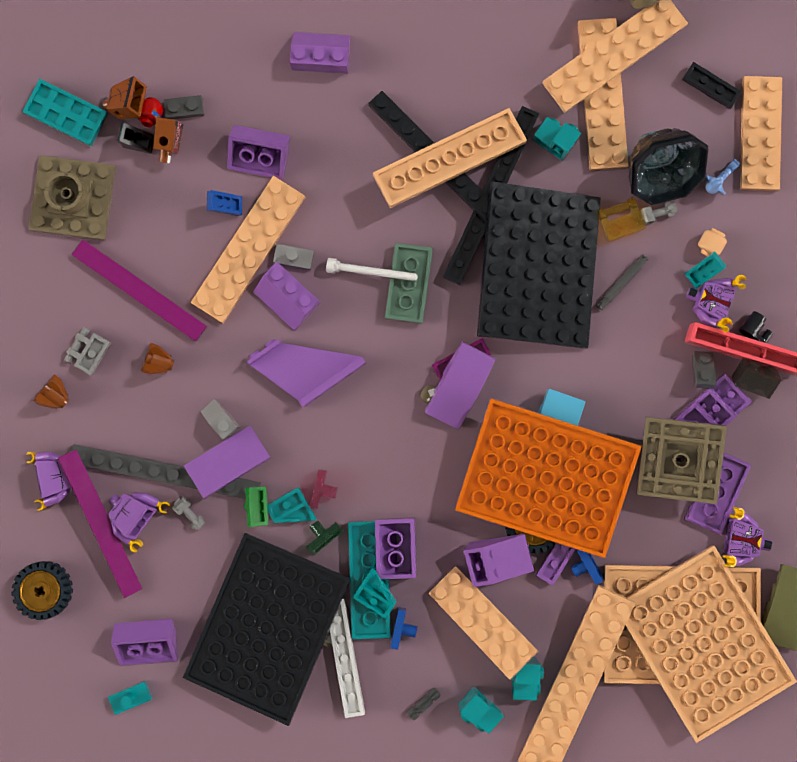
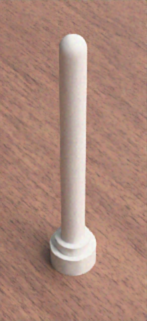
[326,258,418,281]

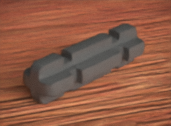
[407,688,440,720]

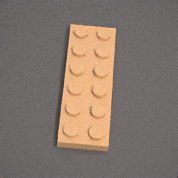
[740,76,782,191]
[429,566,538,680]

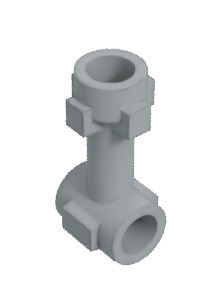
[640,202,677,225]
[172,496,205,530]

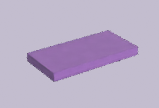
[184,426,270,499]
[685,453,751,535]

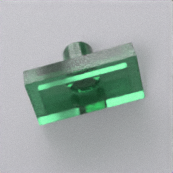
[306,521,344,555]

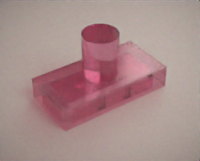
[310,469,338,509]

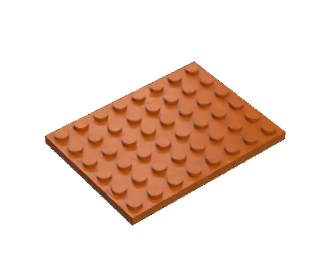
[455,398,642,558]

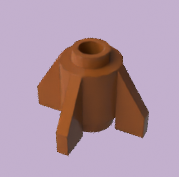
[141,343,174,375]
[33,374,69,409]

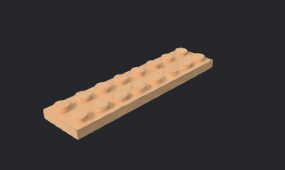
[542,0,688,113]
[578,18,628,171]
[373,108,527,208]
[191,176,306,324]

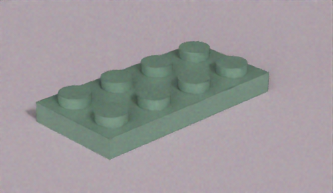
[385,243,433,324]

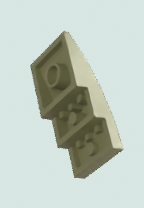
[761,564,797,651]

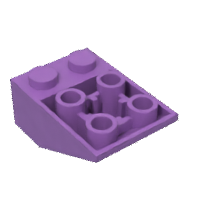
[464,534,534,587]

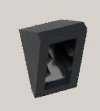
[117,122,155,154]

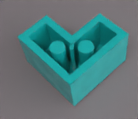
[532,117,581,161]
[512,657,544,701]
[458,686,504,734]

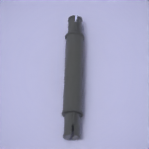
[596,254,648,311]

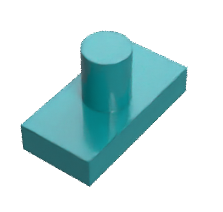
[684,252,727,288]
[108,681,153,715]

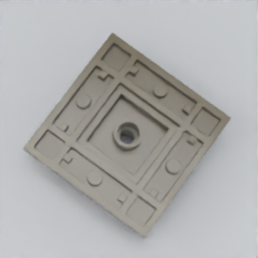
[29,155,116,241]
[637,416,727,504]

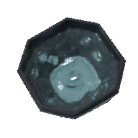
[629,128,708,205]

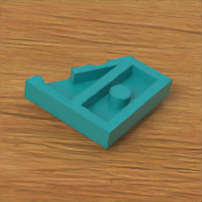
[267,487,317,523]
[353,568,397,619]

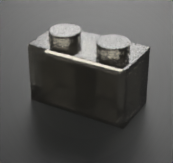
[731,358,782,399]

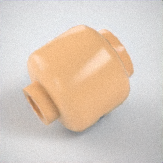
[698,228,727,257]

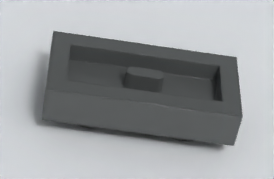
[164,95,204,119]
[692,351,717,389]

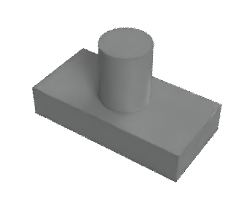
[273,244,314,270]

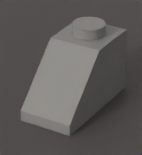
[200,399,241,440]

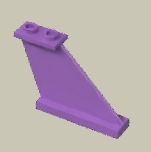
[247,339,366,407]

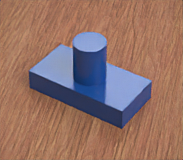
[207,190,242,216]
[571,549,604,585]
[390,607,418,650]

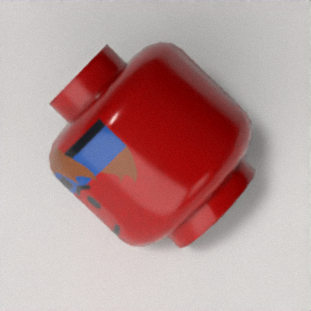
[137,97,164,128]

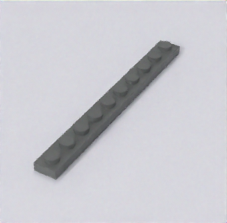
[71,444,261,499]

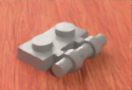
[64,327,111,376]

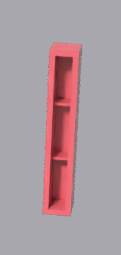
[684,322,797,376]

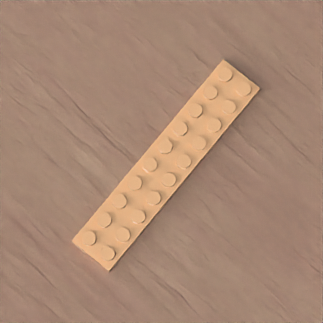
[518,585,635,762]

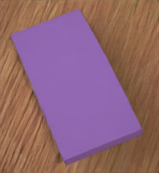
[425,341,496,429]
[674,373,752,425]

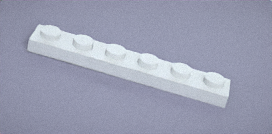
[330,598,365,718]

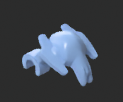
[705,159,740,196]

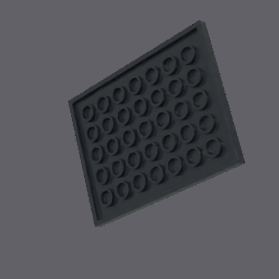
[477,182,601,349]
[183,533,351,726]

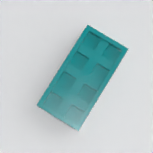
[22,78,109,147]

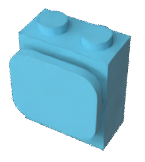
[538,389,586,426]

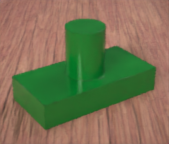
[244,486,268,527]

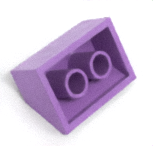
[290,32,350,74]
[227,125,290,180]
[253,262,320,331]
[375,517,417,579]
[111,619,178,666]

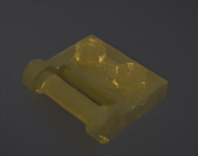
[598,197,646,242]

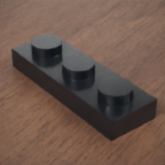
[682,62,742,109]

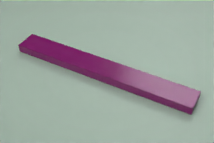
[72,239,207,342]
[58,449,142,598]

